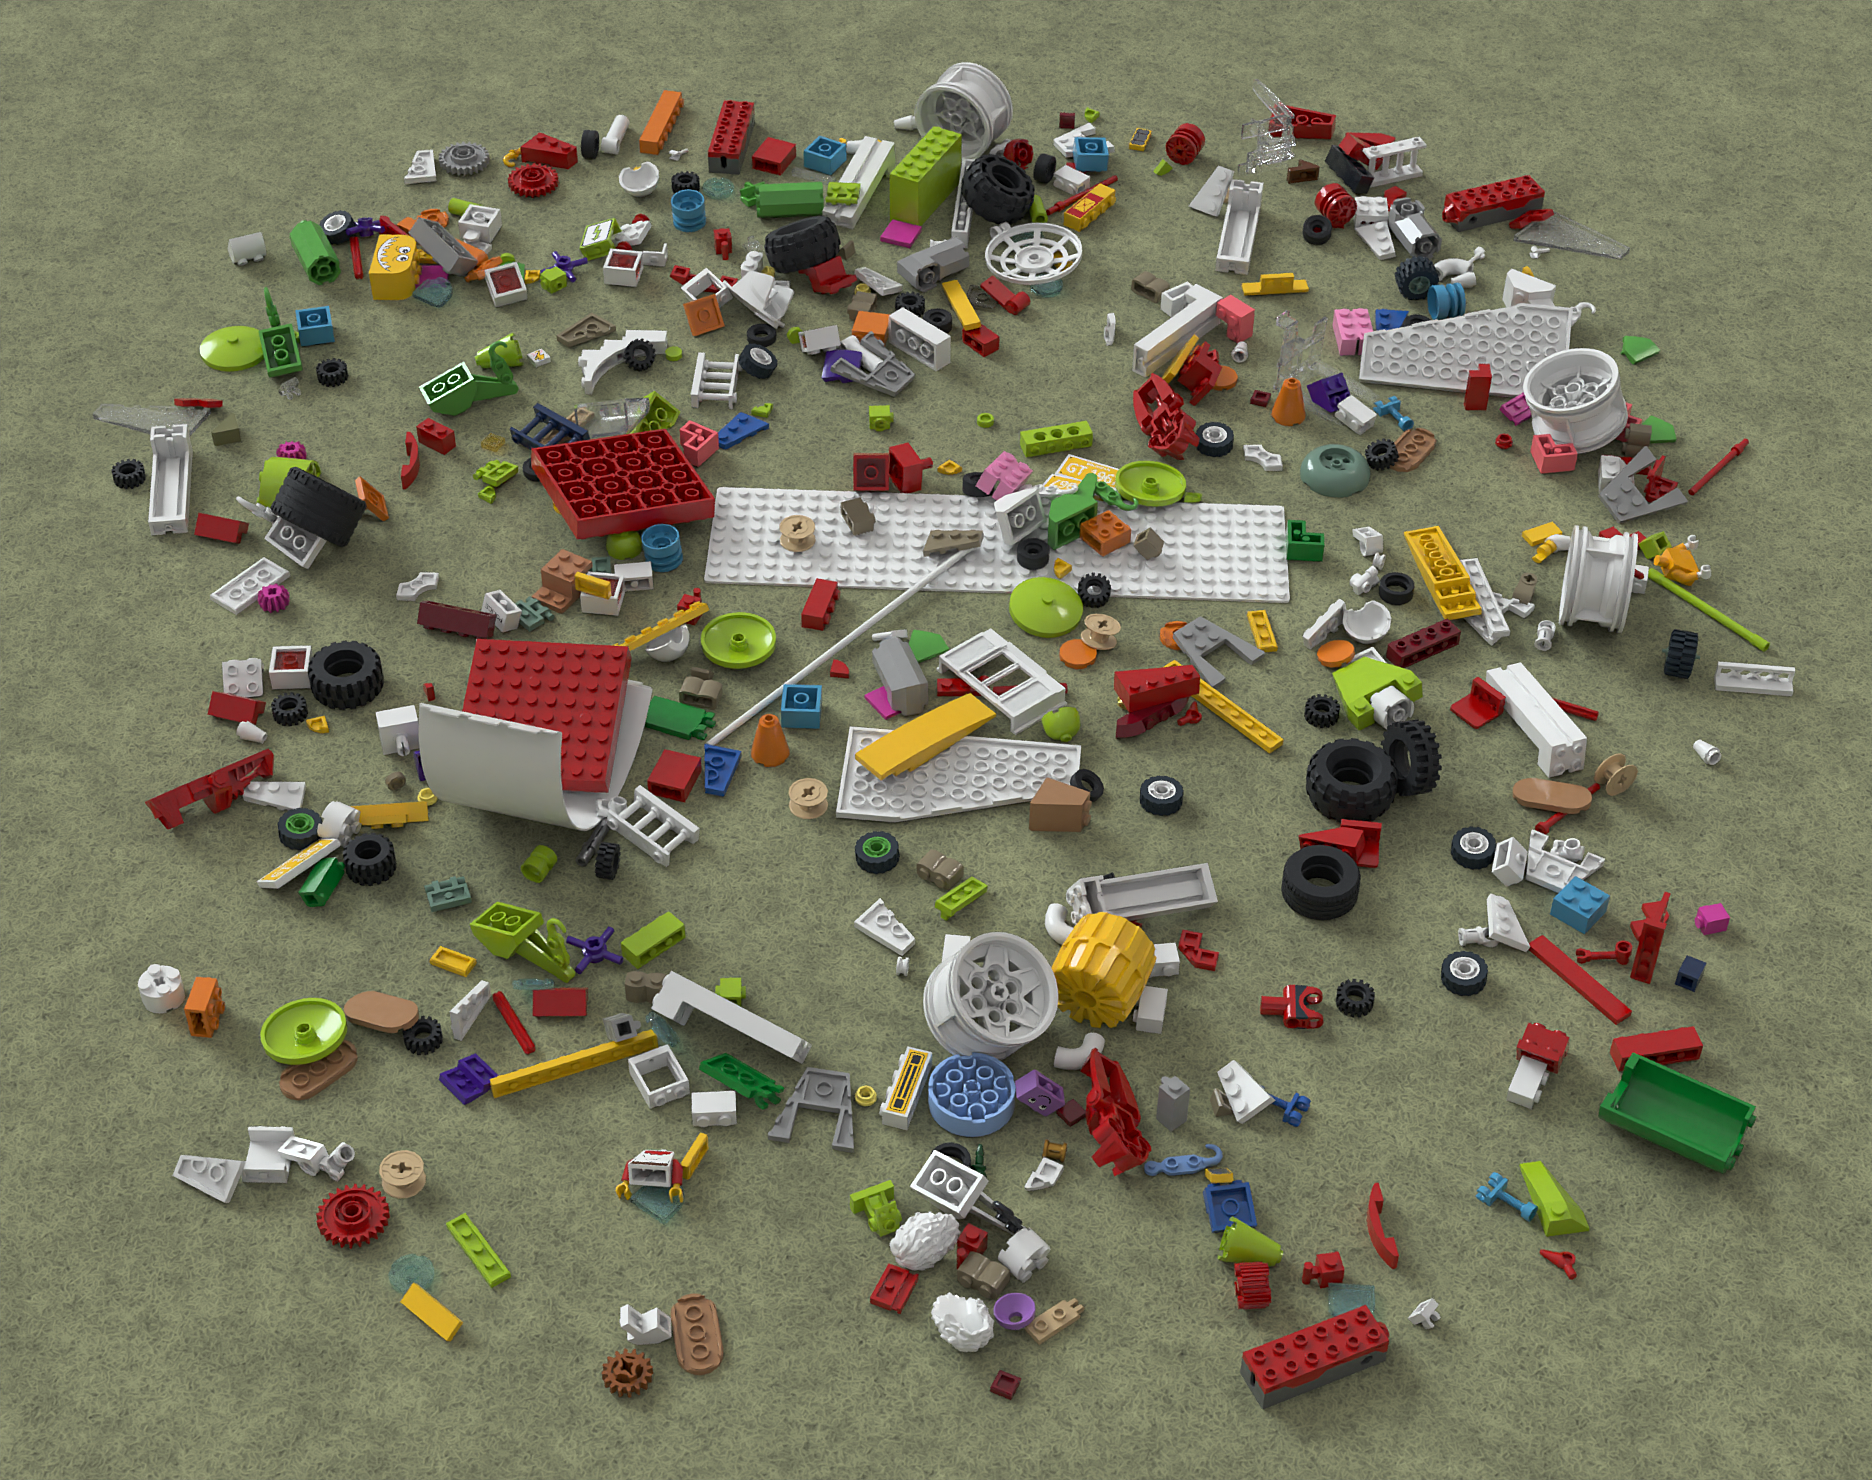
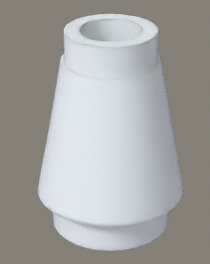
[894,115,917,130]
[1451,272,1476,288]
[1231,341,1248,363]
[236,721,267,744]
[1693,740,1721,765]

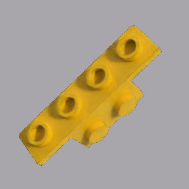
[1241,273,1309,296]
[350,801,429,829]

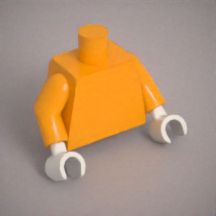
[1654,535,1711,586]

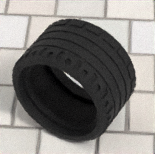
[270,467,367,547]

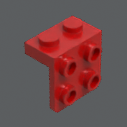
[1644,455,1678,503]
[1450,677,1506,729]
[1340,819,1382,868]

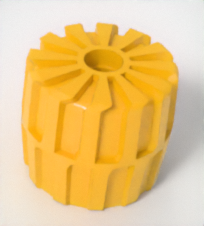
[1051,912,1156,1029]

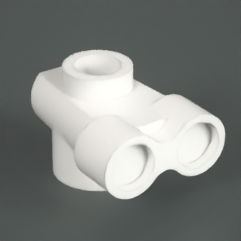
[1350,566,1380,595]
[595,796,627,817]
[1550,838,1585,862]
[318,1142,355,1181]

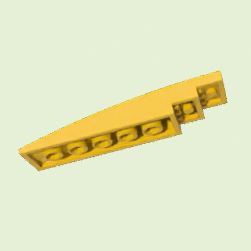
[1404,526,1482,620]
[855,693,996,780]

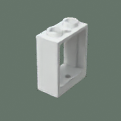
[681,268,733,308]
[628,1044,690,1109]

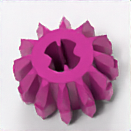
[276,440,307,459]
[258,583,290,613]

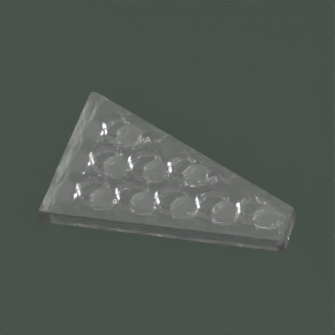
[1513,211,1630,260]

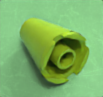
[475,333,524,368]
[1218,1217,1283,1267]

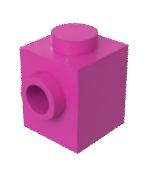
[1695,903,1730,935]

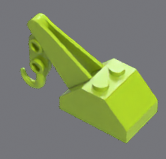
[469,902,576,983]

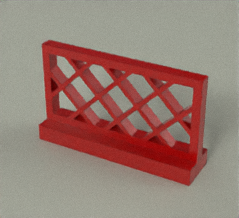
[1630,892,1671,984]

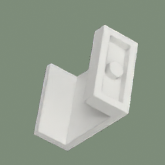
[241,1126,295,1183]

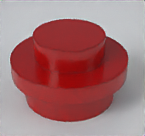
[1495,433,1513,449]

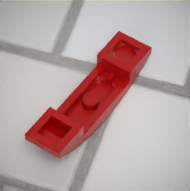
[670,265,738,293]
[401,432,420,489]
[1367,1183,1399,1269]

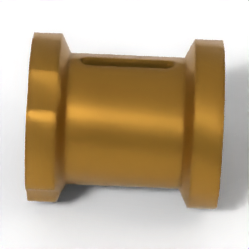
[1042,1139,1067,1162]

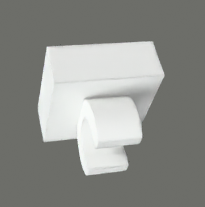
[1408,1298,1440,1329]

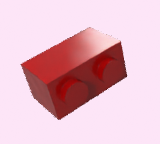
[962,324,1000,357]
[416,418,456,455]

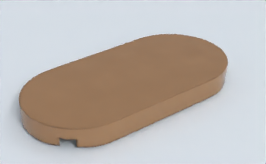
[1385,428,1436,472]
[1513,778,1592,814]
[344,991,419,1033]
[279,1040,358,1100]
[671,1294,724,1375]

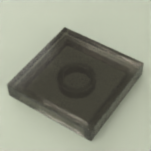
[966,285,998,313]

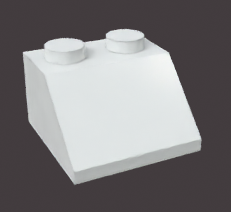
[1598,455,1634,493]

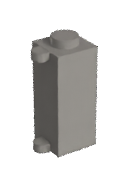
[602,1013,641,1042]
[1156,1076,1190,1132]

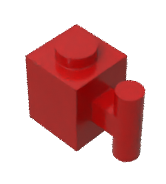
[713,228,732,260]
[677,588,702,626]
[956,1223,988,1270]
[1301,1251,1345,1289]

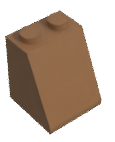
[1029,777,1092,832]

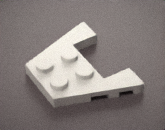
[1053,123,1114,157]
[1464,592,1535,646]
[1525,829,1605,893]

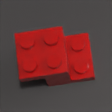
[798,256,857,294]
[1177,341,1222,406]
[1516,1023,1570,1074]

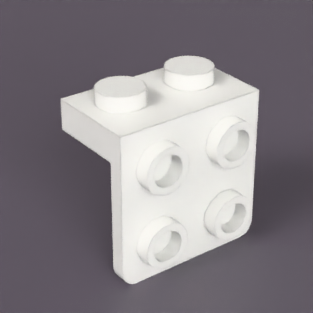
[222,658,264,698]

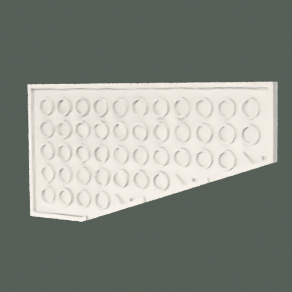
[1359,303,1573,398]
[836,726,1081,822]

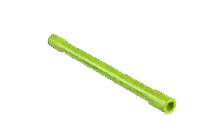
[1648,568,1770,652]

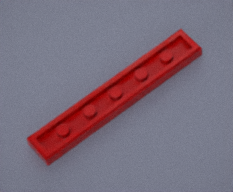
[1528,935,1632,1025]

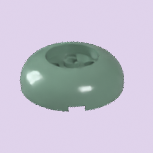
[1300,444,1370,497]

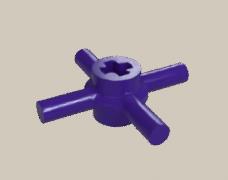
[346,217,385,237]
[540,251,588,283]
[566,926,624,974]

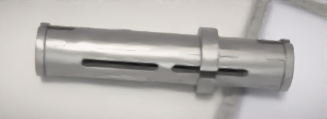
[575,818,610,867]

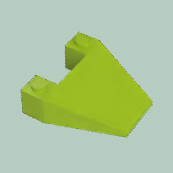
[1332,657,1423,731]

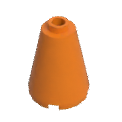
[1271,378,1306,426]
[751,714,790,767]

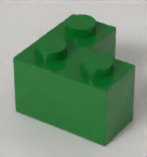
[1286,520,1325,562]

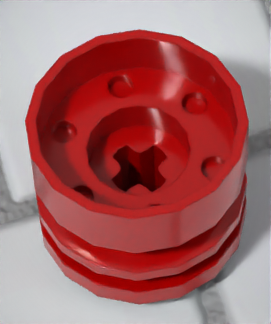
[1165,123,1205,165]
[1315,183,1357,226]

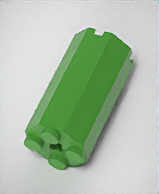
[755,182,824,218]
[289,220,341,285]

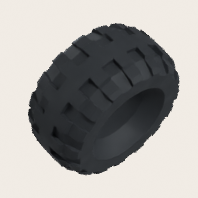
[961,154,1035,225]
[764,216,841,274]
[1306,738,1398,823]

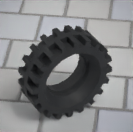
[1380,719,1442,796]

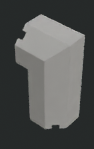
[1388,197,1442,259]
[897,237,969,293]
[872,637,929,716]

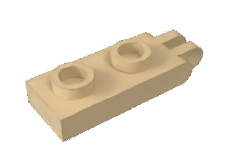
[1025,1298,1085,1345]

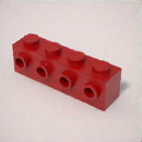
[1610,1026,1703,1072]

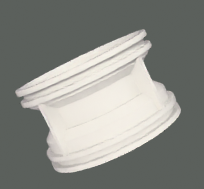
[914,62,1013,163]
[1523,348,1628,454]
[1559,525,1638,633]
[923,932,1058,1061]

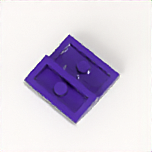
[822,350,862,383]
[439,1053,499,1105]

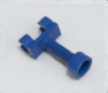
[1262,1086,1311,1127]

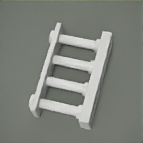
[1363,137,1427,187]
[691,352,742,409]
[607,785,699,867]

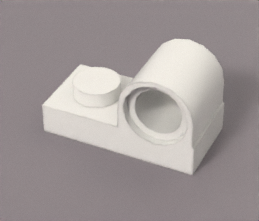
[1352,527,1383,556]
[278,1136,329,1176]

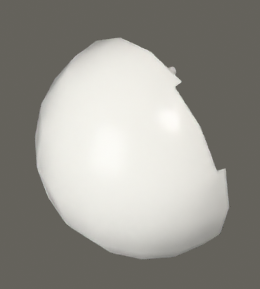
[619,162,659,197]
[1343,601,1391,644]
[645,625,690,662]

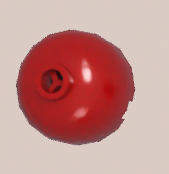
[1003,138,1033,170]

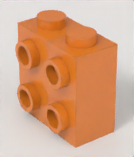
[852,311,890,347]
[1080,510,1131,557]
[184,977,225,1038]

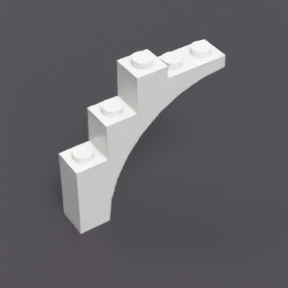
[578,330,667,394]

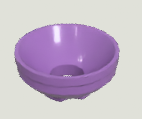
[993,1293,1036,1330]

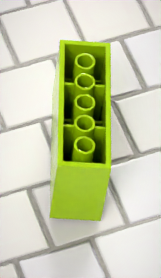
[890,126,962,226]

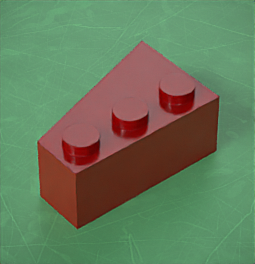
[520,132,578,169]

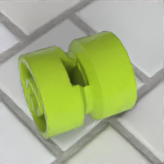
[521,845,558,883]

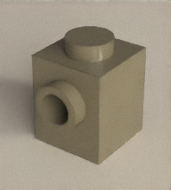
[1133,527,1164,560]

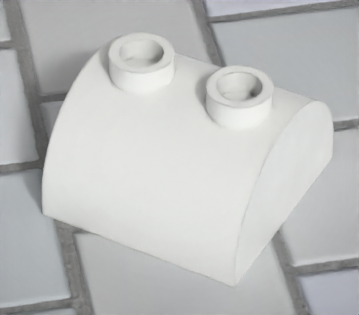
[228,232,266,266]

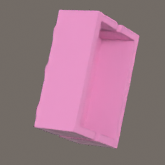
[1333,308,1373,355]
[976,451,1033,500]

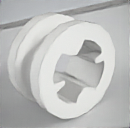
[1372,553,1386,570]
[896,957,909,976]

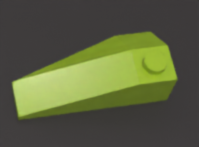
[630,391,681,434]
[1519,1161,1590,1237]

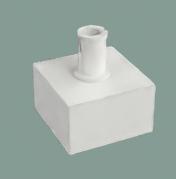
[376,705,420,756]

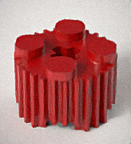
[1234,1262,1271,1309]

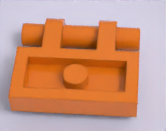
[464,256,503,282]

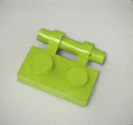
[825,182,861,206]
[473,459,518,487]

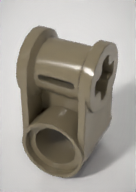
[1512,573,1537,605]

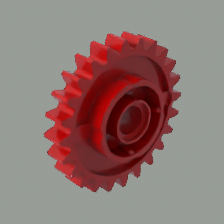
[508,163,559,198]
[316,1184,390,1249]

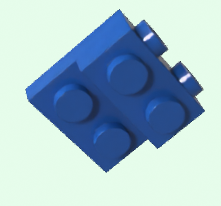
[1203,1180,1257,1233]

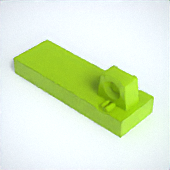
[935,877,988,921]

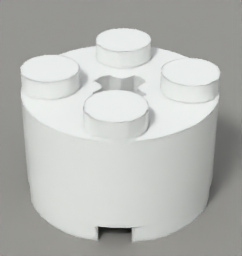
[1370,686,1414,729]
[317,801,361,847]
[138,964,185,1013]
[998,1227,1051,1283]

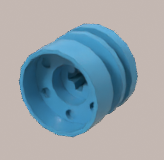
[671,189,706,232]
[1427,282,1466,320]
[641,524,683,572]

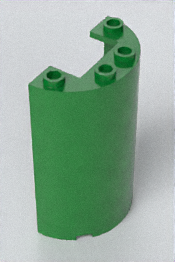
[1598,1052,1757,1174]

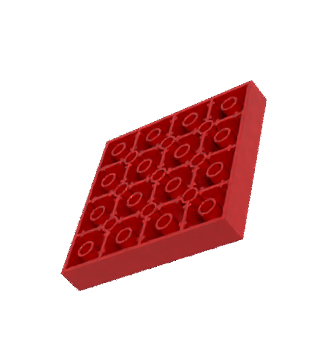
[531,429,715,540]
[462,639,632,793]

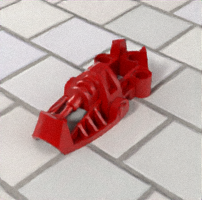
[1133,373,1200,460]
[145,749,274,830]
[1080,1048,1151,1176]

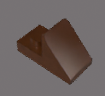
[1287,159,1320,184]

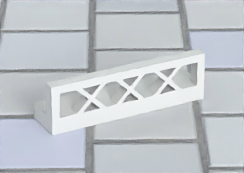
[1714,662,1795,696]

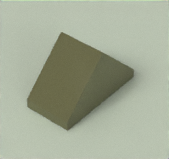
[211,413,241,446]

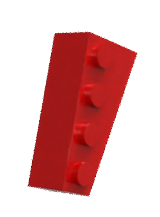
[1268,104,1336,139]
[1114,665,1200,712]

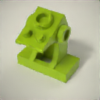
[850,1180,902,1237]

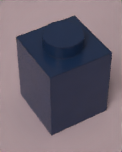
[1675,955,1707,992]

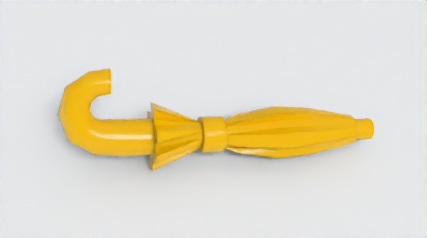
[503,148,521,167]

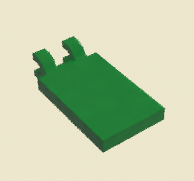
[644,696,716,741]
[699,1053,784,1110]

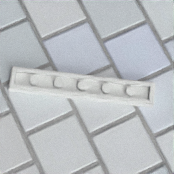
[1460,558,1510,638]

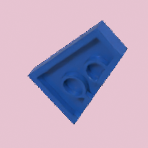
[1375,309,1409,331]
[718,412,769,450]
[704,744,742,797]

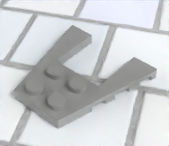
[830,331,915,397]
[1598,446,1688,524]
[1173,616,1265,689]
[767,1067,854,1153]

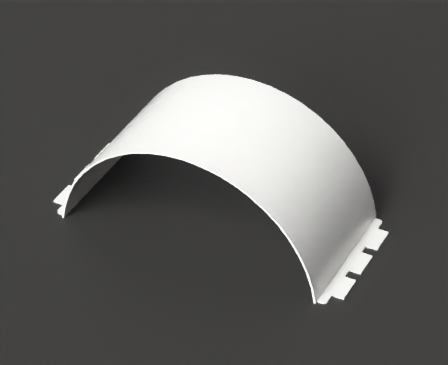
[419,680,652,831]

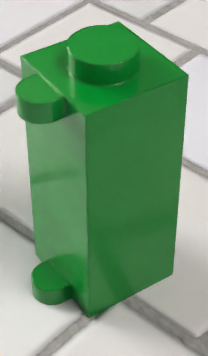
[298,857,346,907]

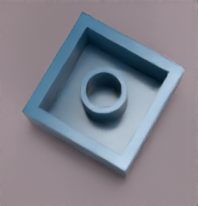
[804,136,847,175]
[1073,137,1109,172]
[295,306,335,346]
[781,684,822,729]
[1550,876,1610,934]

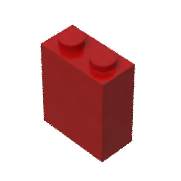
[752,137,796,176]
[647,749,702,803]

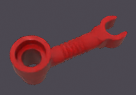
[1576,941,1632,965]

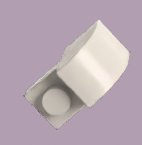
[620,1304,671,1345]

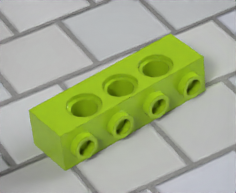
[1020,421,1093,457]

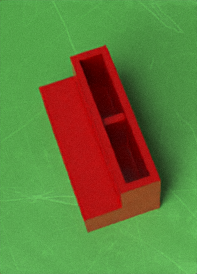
[1464,364,1492,410]
[194,513,249,544]
[207,691,266,725]
[533,987,588,1016]

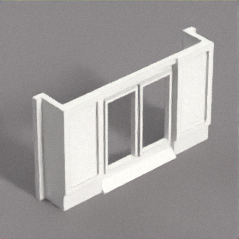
[937,629,1067,735]

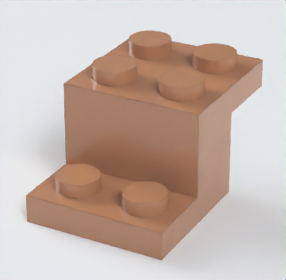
[531,549,593,614]

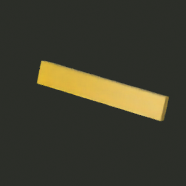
[942,280,981,331]

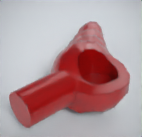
[1177,701,1202,726]
[1539,1249,1577,1280]

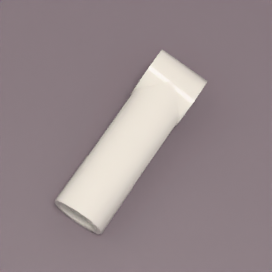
[601,115,630,154]
[837,335,883,372]

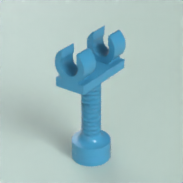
[1373,396,1414,431]
[1476,1172,1538,1222]

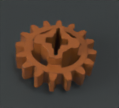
[602,1348,653,1398]

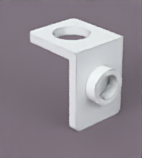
[643,243,668,266]

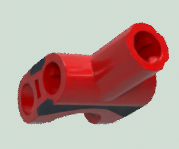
[1260,985,1324,1029]

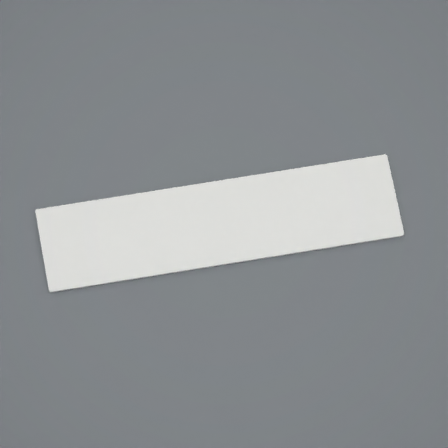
[704,487,1290,603]

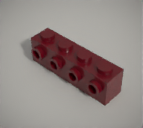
[417,600,497,639]
[1386,619,1461,668]

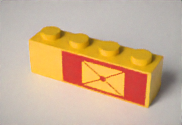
[1063,184,1116,232]

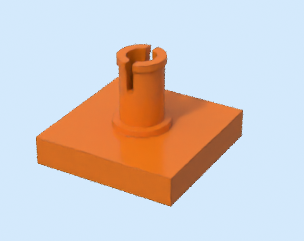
[683,294,725,336]
[355,476,389,521]

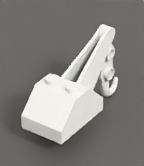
[1502,269,1596,327]
[994,484,1078,545]
[236,496,327,569]

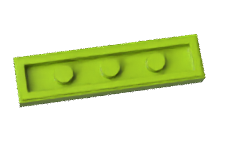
[446,1213,511,1288]

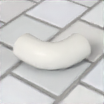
[1435,258,1474,281]
[1045,903,1073,945]
[1054,1033,1105,1070]

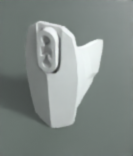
[723,271,794,329]

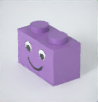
[1015,1069,1065,1116]

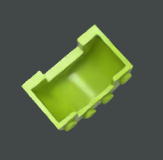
[257,457,321,508]

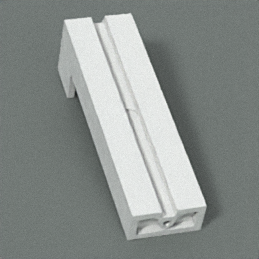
[822,136,896,229]
[1215,179,1263,275]
[1132,284,1222,378]
[148,424,193,535]
[1486,662,1587,778]
[1066,863,1218,926]
[651,971,812,1064]

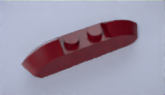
[1116,697,1189,739]

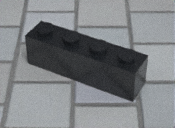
[1325,145,1375,194]

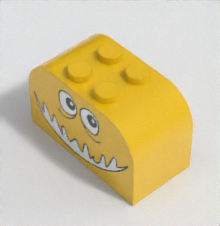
[369,235,422,300]

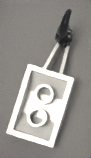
[910,1150,1028,1236]

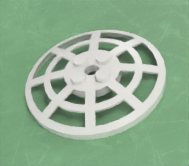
[985,223,1082,285]

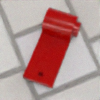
[980,275,1031,315]

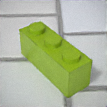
[621,911,686,969]

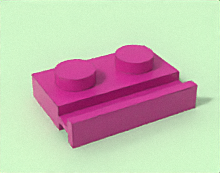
[1499,392,1532,426]

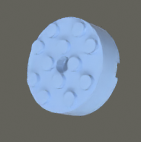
[928,1052,1016,1137]

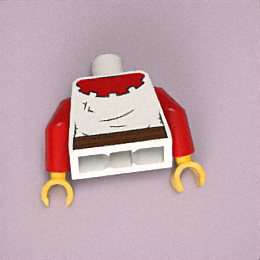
[616,1149,684,1203]

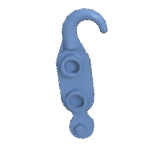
[1144,1144,1223,1176]

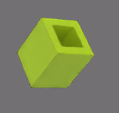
[1638,531,1672,559]

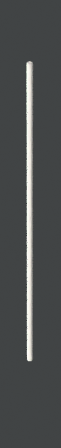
[705,548,974,746]

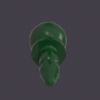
[971,1144,987,1178]

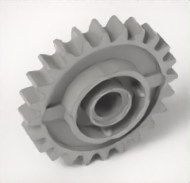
[439,141,490,176]

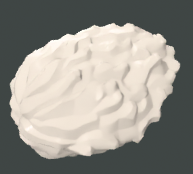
[890,1212,961,1271]
[931,1292,994,1352]

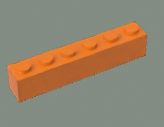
[639,90,684,155]

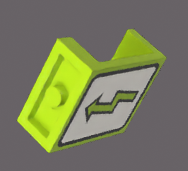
[579,218,622,261]

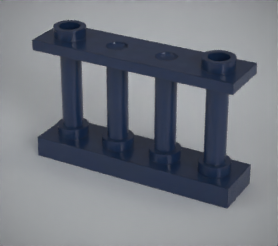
[510,403,590,450]

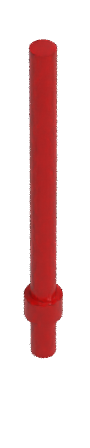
[1046,175,1118,215]
[1688,438,1749,496]

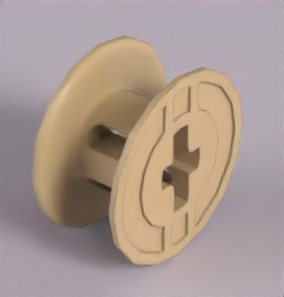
[779,515,816,552]
[1080,614,1121,650]
[1594,753,1638,796]
[788,778,828,819]
[379,1150,426,1199]

